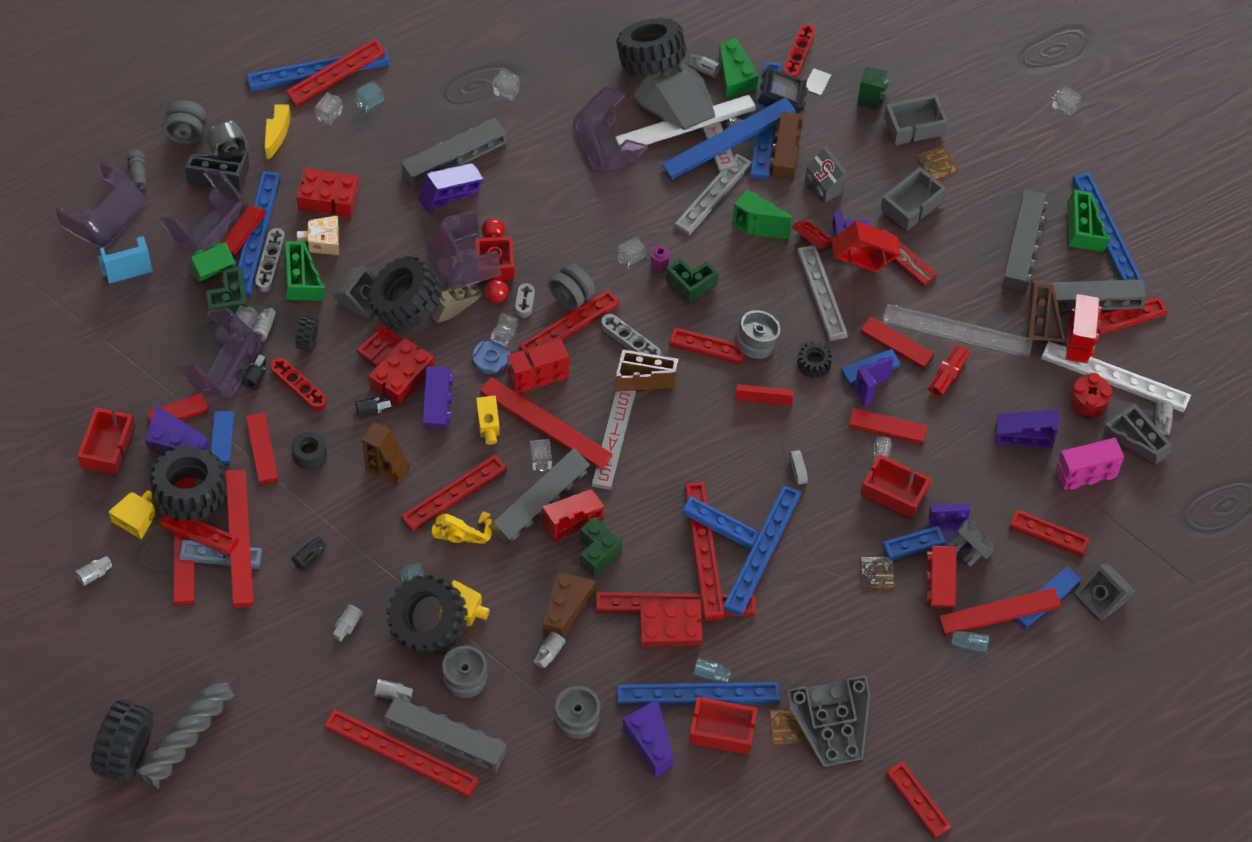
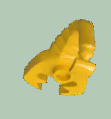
[432,512,492,544]

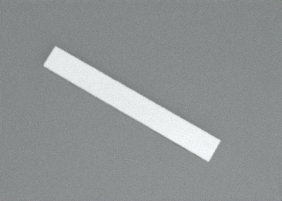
[616,95,756,152]
[1041,341,1191,413]

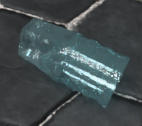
[952,631,989,653]
[693,657,731,682]

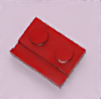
[792,220,832,249]
[357,326,402,367]

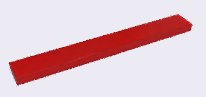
[480,377,612,470]
[226,470,253,607]
[174,477,196,605]
[685,482,725,621]
[596,592,756,616]
[324,709,479,798]

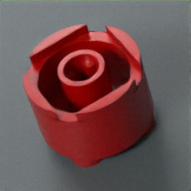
[1070,373,1112,418]

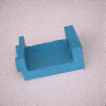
[98,236,153,283]

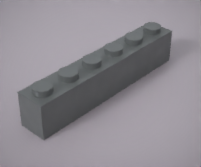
[401,118,507,188]
[1002,189,1048,292]
[1030,279,1146,312]
[489,448,590,543]
[384,697,507,773]

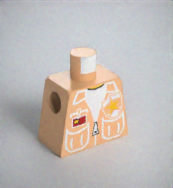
[297,216,339,255]

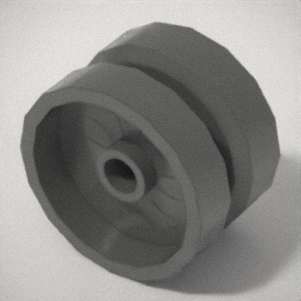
[163,100,207,145]
[548,263,595,311]
[734,310,781,359]
[442,645,487,698]
[555,686,600,739]

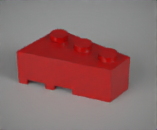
[542,489,604,543]
[926,546,956,609]

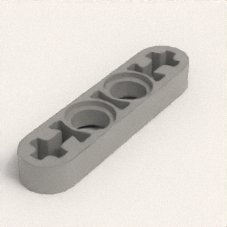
[255,228,285,292]
[601,314,661,356]

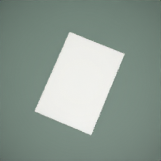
[806,68,831,95]

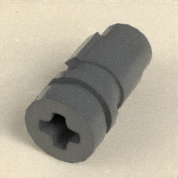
[127,150,146,190]

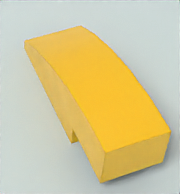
[265,105,291,159]

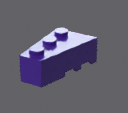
[418,163,484,214]
[423,367,454,428]
[145,405,209,453]
[995,409,1059,449]
[622,699,673,777]

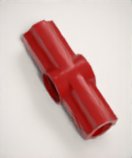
[928,346,970,397]

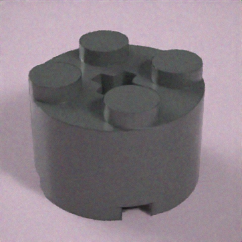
[207,121,249,156]

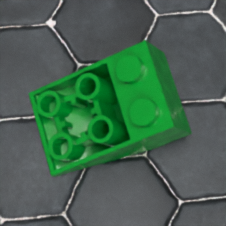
[732,189,792,239]
[188,242,235,281]

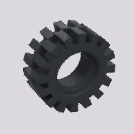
[295,315,319,351]
[797,341,832,378]

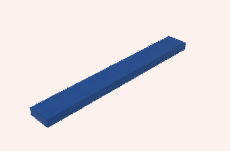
[247,48,390,92]
[750,62,782,180]
[662,97,795,180]
[238,171,281,296]
[1072,172,1145,289]
[723,485,801,617]
[617,682,780,706]

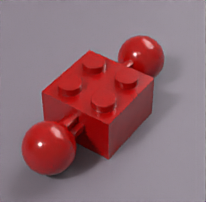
[475,218,514,303]

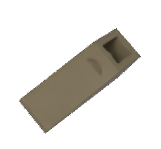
[430,283,484,323]

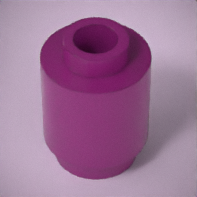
[650,246,670,272]

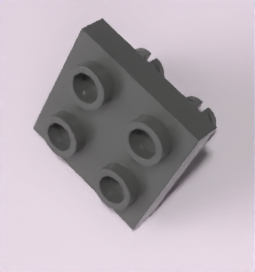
[948,519,994,567]

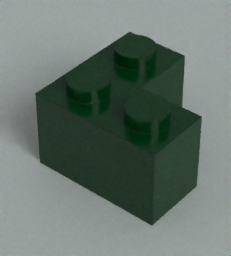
[857,67,889,109]
[666,258,719,304]
[206,267,249,314]
[580,517,622,577]

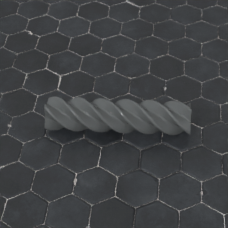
[135,676,235,790]

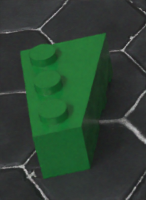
[719,37,759,100]
[1067,189,1111,252]
[284,241,325,301]

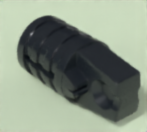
[242,355,267,390]
[355,396,391,418]
[291,537,326,571]

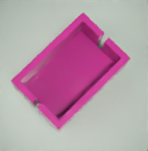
[1055,438,1124,490]

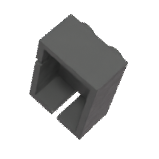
[884,94,948,145]
[880,167,947,231]

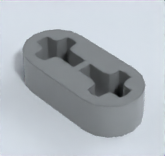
[515,283,535,318]
[789,450,808,485]

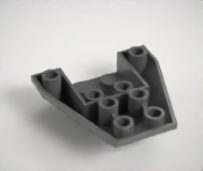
[633,63,715,130]
[786,675,870,767]

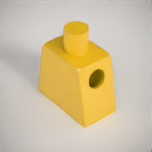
[476,395,500,445]
[108,490,156,539]
[439,580,490,626]

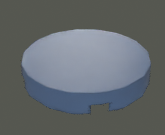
[473,339,510,374]

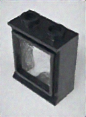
[757,65,808,114]

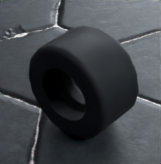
[291,431,327,469]

